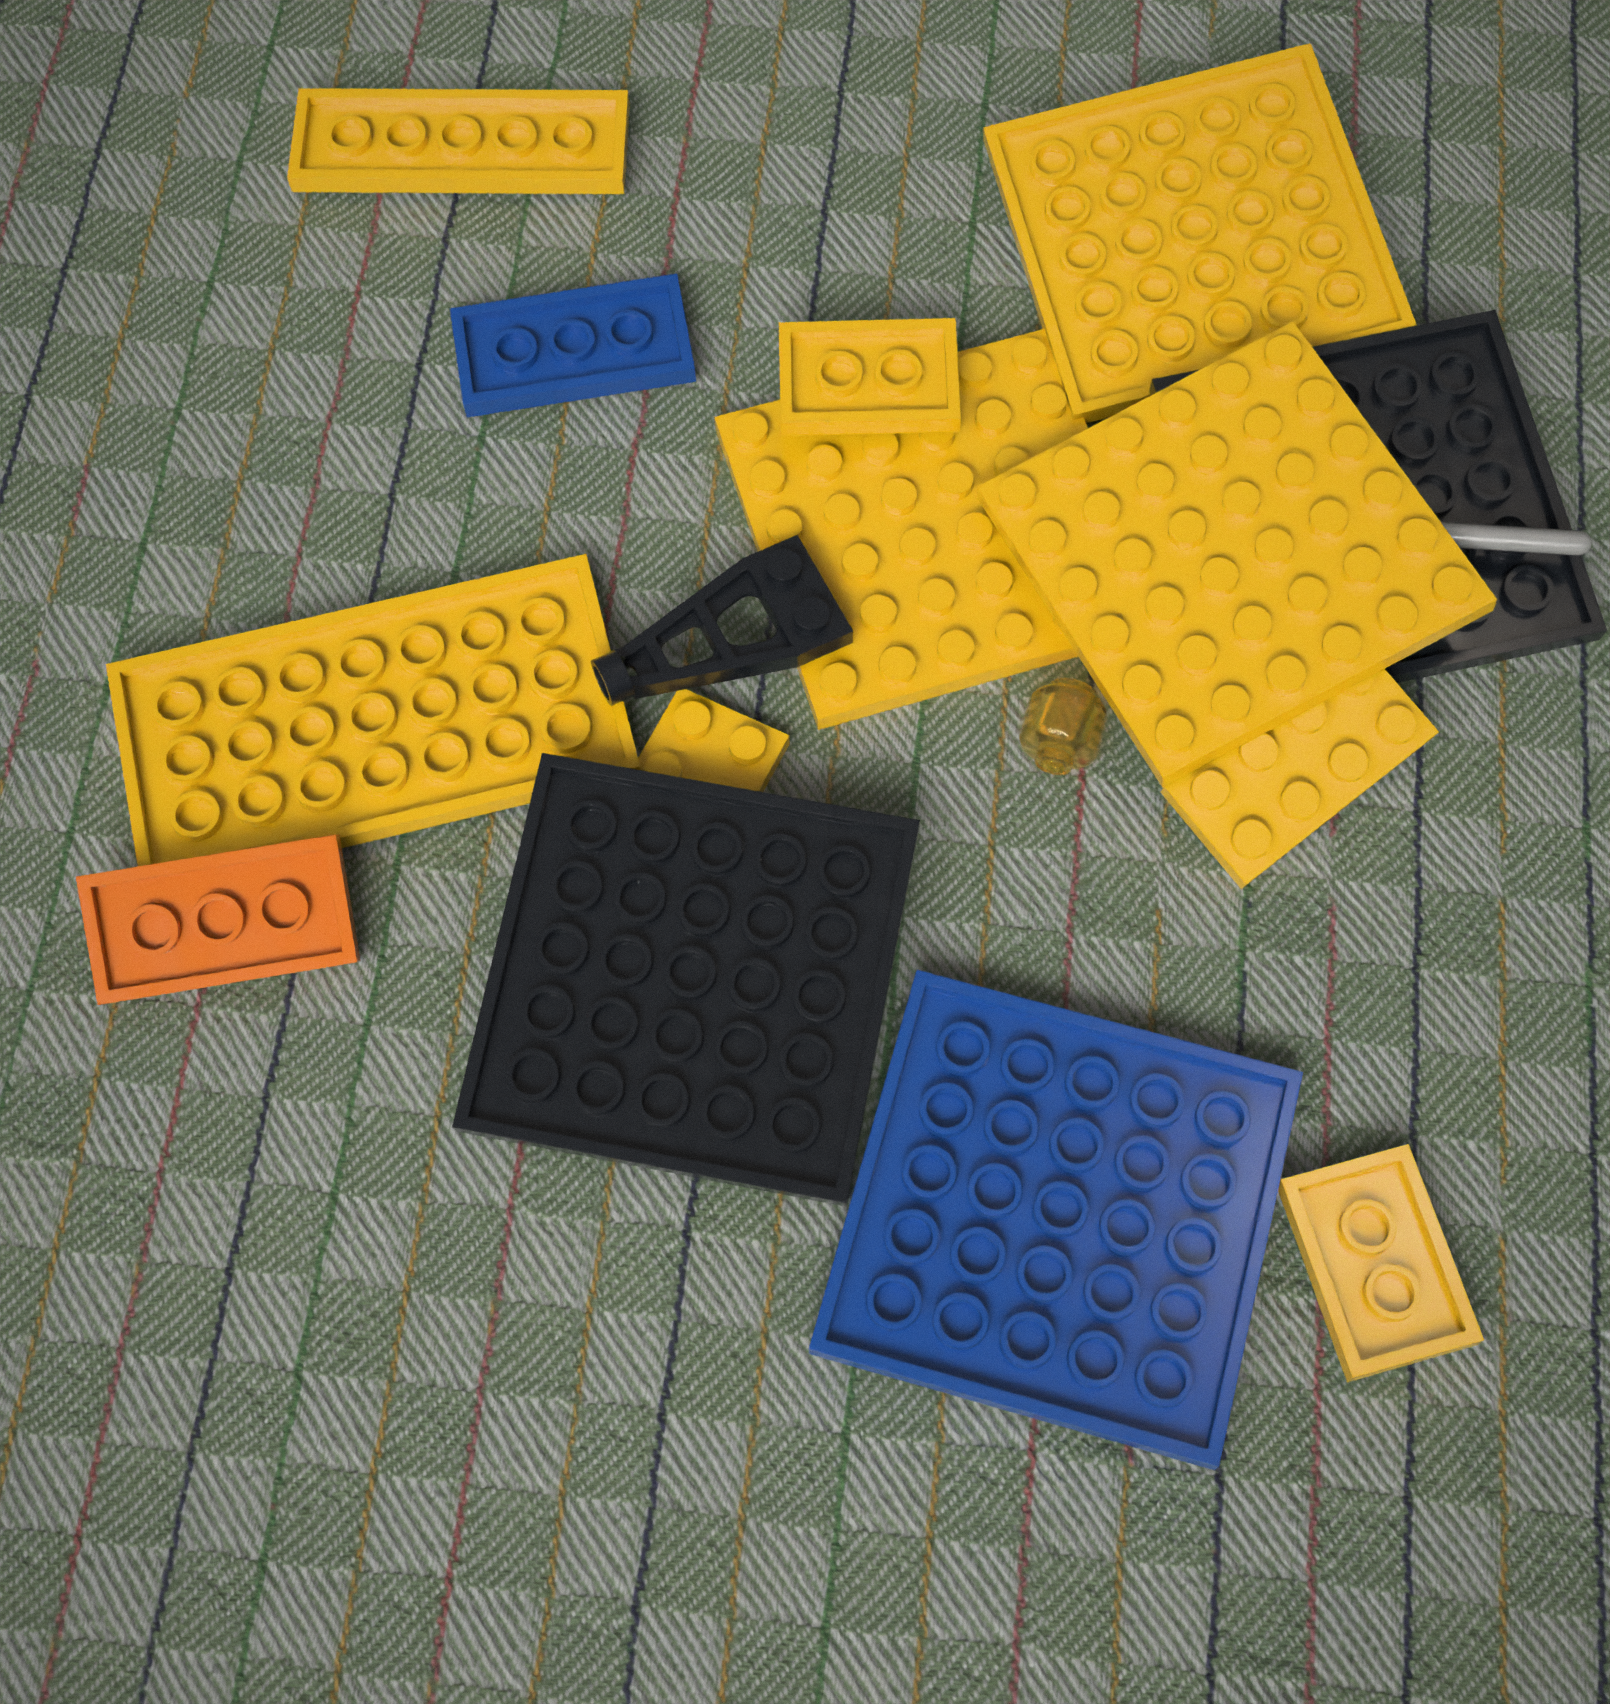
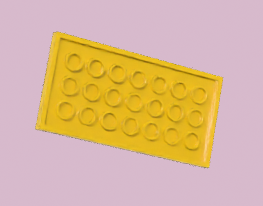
[106,554,641,866]

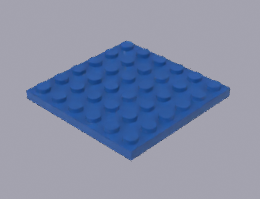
[809,970,1303,1470]

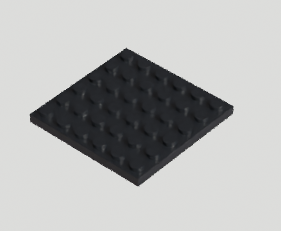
[1149,310,1607,683]
[452,753,920,1207]

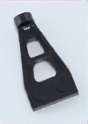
[591,535,853,706]

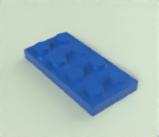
[450,273,696,418]

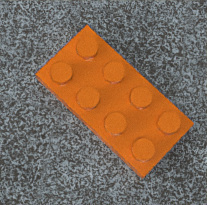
[76,834,361,1005]

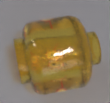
[1019,678,1107,775]

